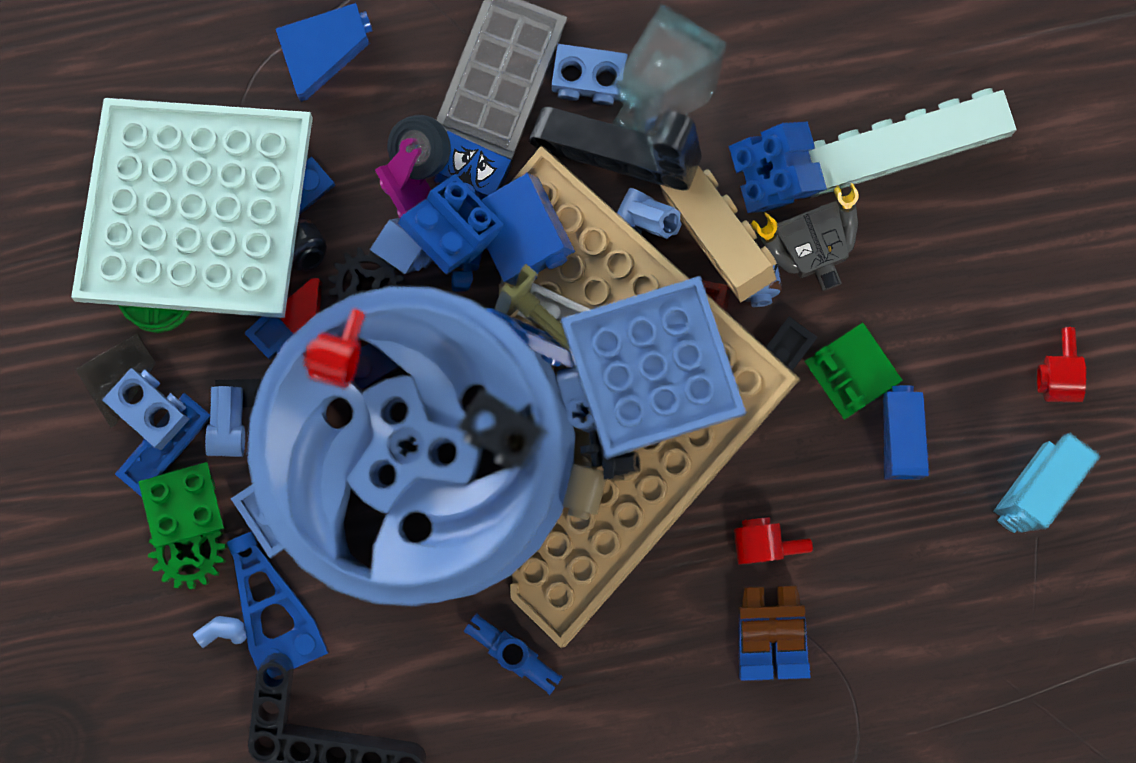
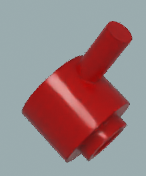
[304,309,366,389]
[1037,327,1086,402]
[734,517,813,564]

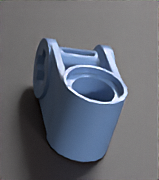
[557,366,596,433]

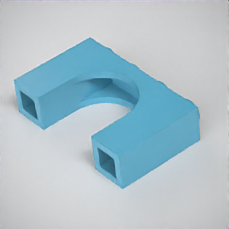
[994,434,1099,533]

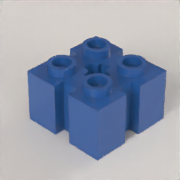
[729,122,827,213]

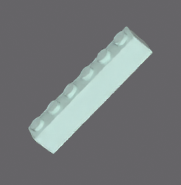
[809,88,1017,198]

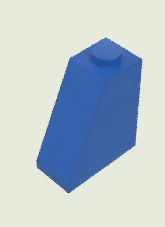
[276,3,373,101]
[883,385,929,480]

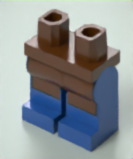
[738,585,810,681]

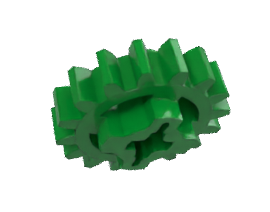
[148,530,227,590]

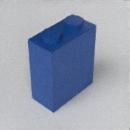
[481,173,575,286]

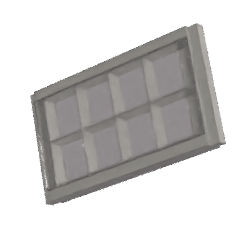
[437,0,567,160]

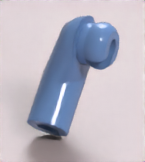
[193,616,247,648]

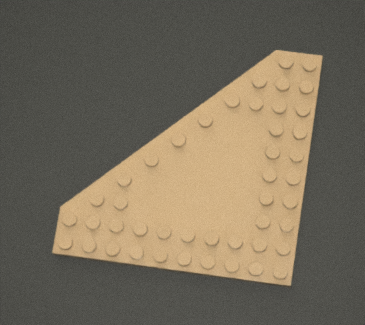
[499,146,800,648]

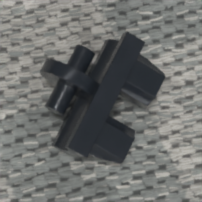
[580,431,641,481]

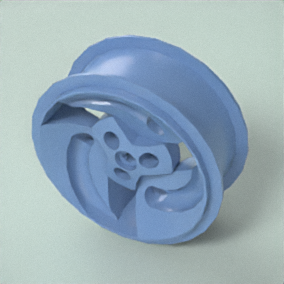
[248,287,576,605]

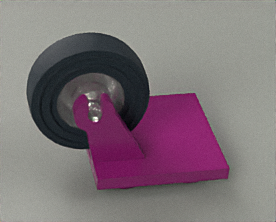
[375,115,451,218]

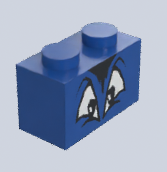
[433,130,512,200]

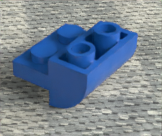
[398,174,504,274]

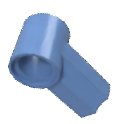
[617,188,682,239]
[205,386,245,457]

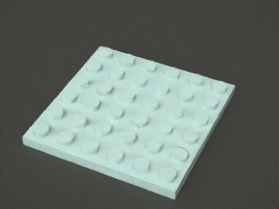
[71,98,313,318]

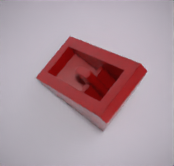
[280,278,322,334]

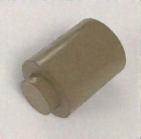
[562,464,606,520]

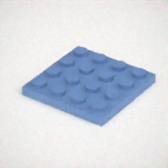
[561,276,746,459]

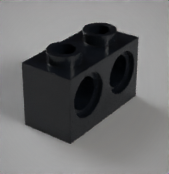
[457,389,549,472]

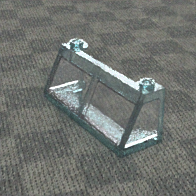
[613,6,727,136]

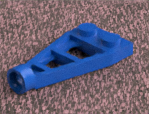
[226,531,329,678]

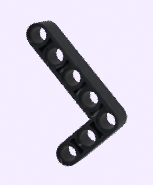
[529,107,702,191]
[248,653,426,763]

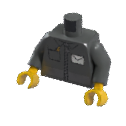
[751,183,859,291]

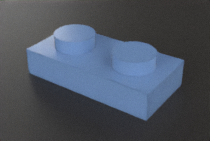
[231,484,285,558]

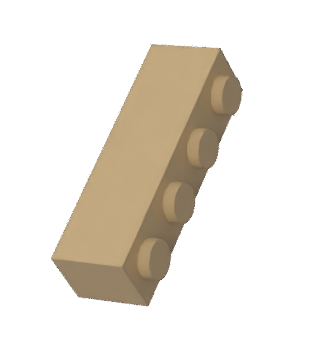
[660,166,777,302]

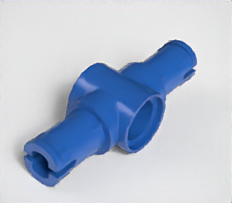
[463,613,563,695]

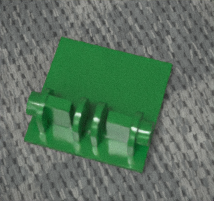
[804,322,903,420]
[138,462,224,548]

